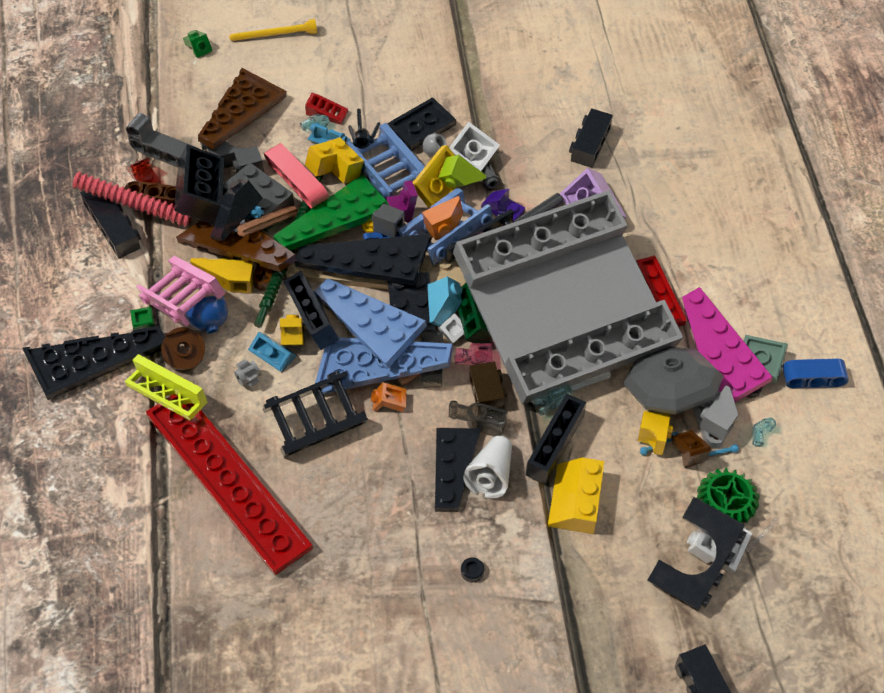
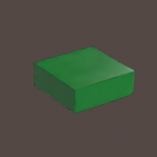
[130,307,155,330]

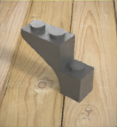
[200,141,264,172]

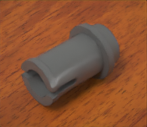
[481,164,500,189]

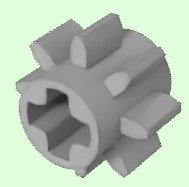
[234,359,261,387]

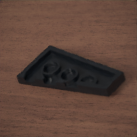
[435,428,481,512]

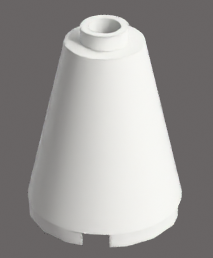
[463,436,512,498]

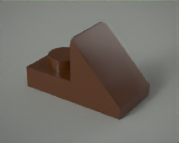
[671,430,711,468]

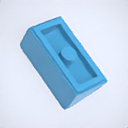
[248,332,297,372]

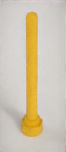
[229,19,317,41]

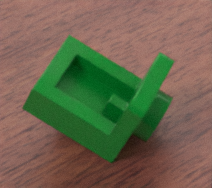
[183,30,212,58]

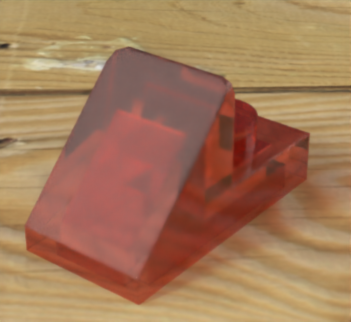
[125,157,161,184]

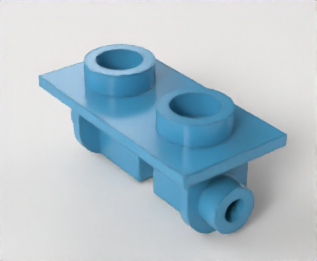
[307,123,351,144]

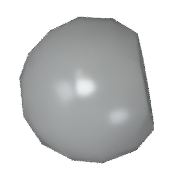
[423,133,447,157]

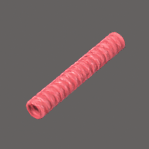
[72,171,191,227]

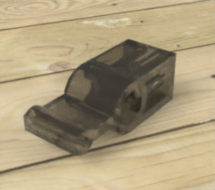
[449,401,508,436]

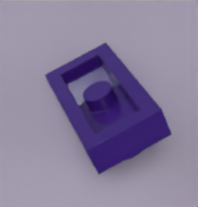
[481,188,525,223]

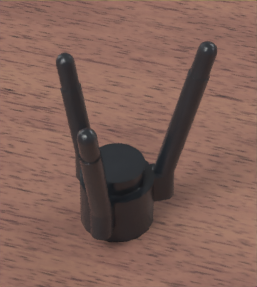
[348,108,381,149]

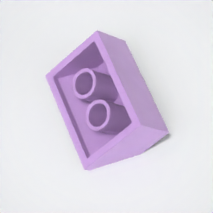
[560,168,627,220]

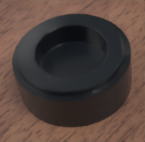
[461,557,484,583]

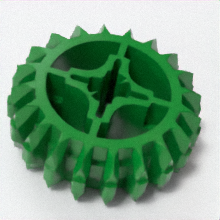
[696,467,760,524]

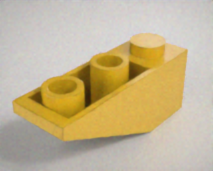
[190,258,255,293]

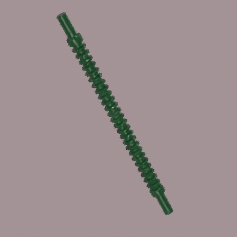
[254,175,324,328]

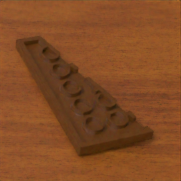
[198,68,287,150]

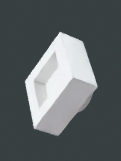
[438,313,464,344]

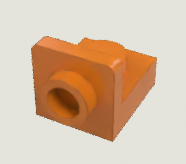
[371,382,407,412]

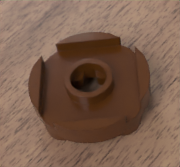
[161,327,205,371]

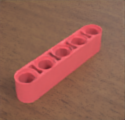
[264,143,329,209]

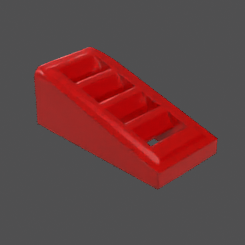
[305,93,348,124]

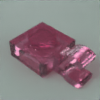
[454,343,493,365]

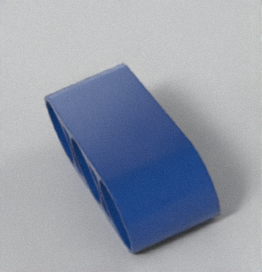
[782,358,849,388]

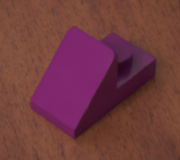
[386,181,418,223]

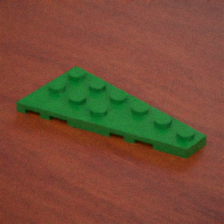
[274,174,389,251]

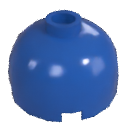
[185,296,228,334]

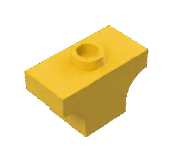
[280,315,305,345]
[637,411,673,455]

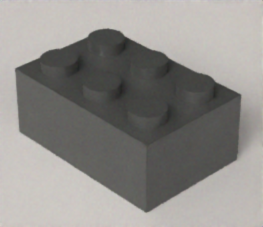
[223,163,295,232]

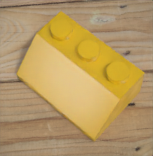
[548,457,604,534]

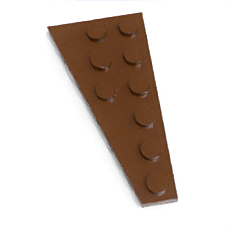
[176,217,297,272]

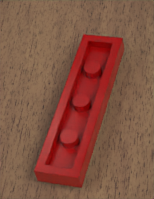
[636,256,687,327]

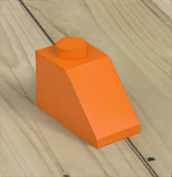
[422,196,463,240]

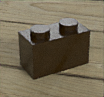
[469,361,508,414]

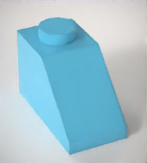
[427,276,462,327]

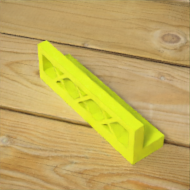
[125,354,208,420]

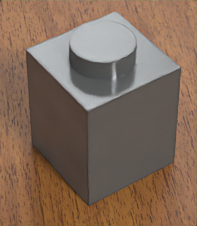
[372,204,405,237]

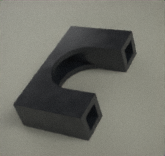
[647,497,747,611]

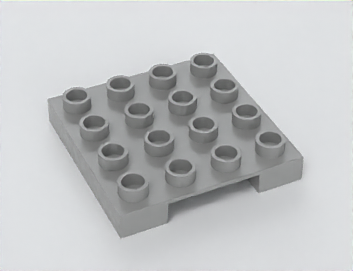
[453,190,683,404]

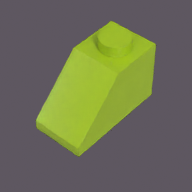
[438,154,486,188]

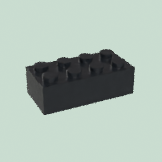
[174,144,224,224]

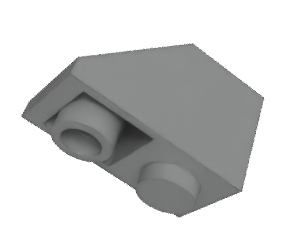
[700,386,738,441]

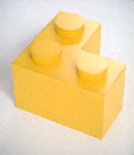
[305,137,364,184]

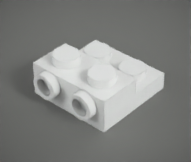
[687,529,752,574]

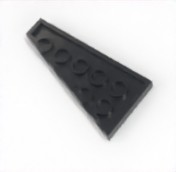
[294,234,431,286]
[22,326,165,400]

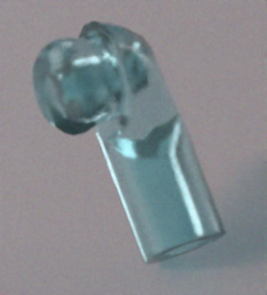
[300,114,329,131]
[752,417,776,447]

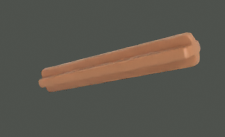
[237,205,297,237]

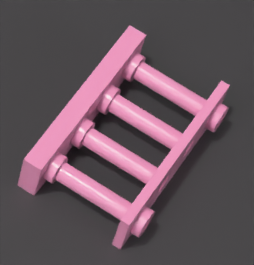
[136,256,226,326]

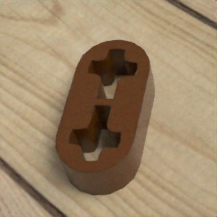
[253,263,274,290]

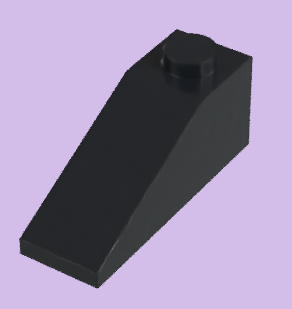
[210,179,263,241]

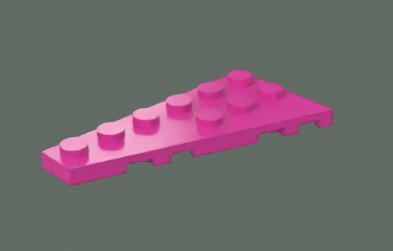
[682,287,772,402]

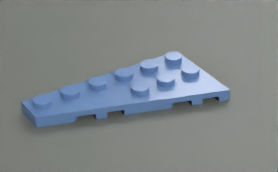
[314,278,427,369]
[315,337,454,394]

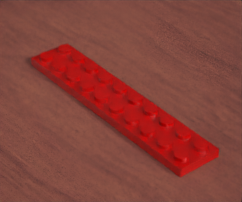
[146,394,313,576]

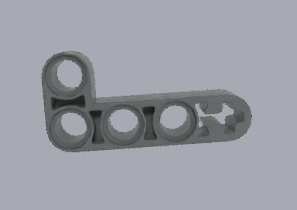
[126,113,195,168]

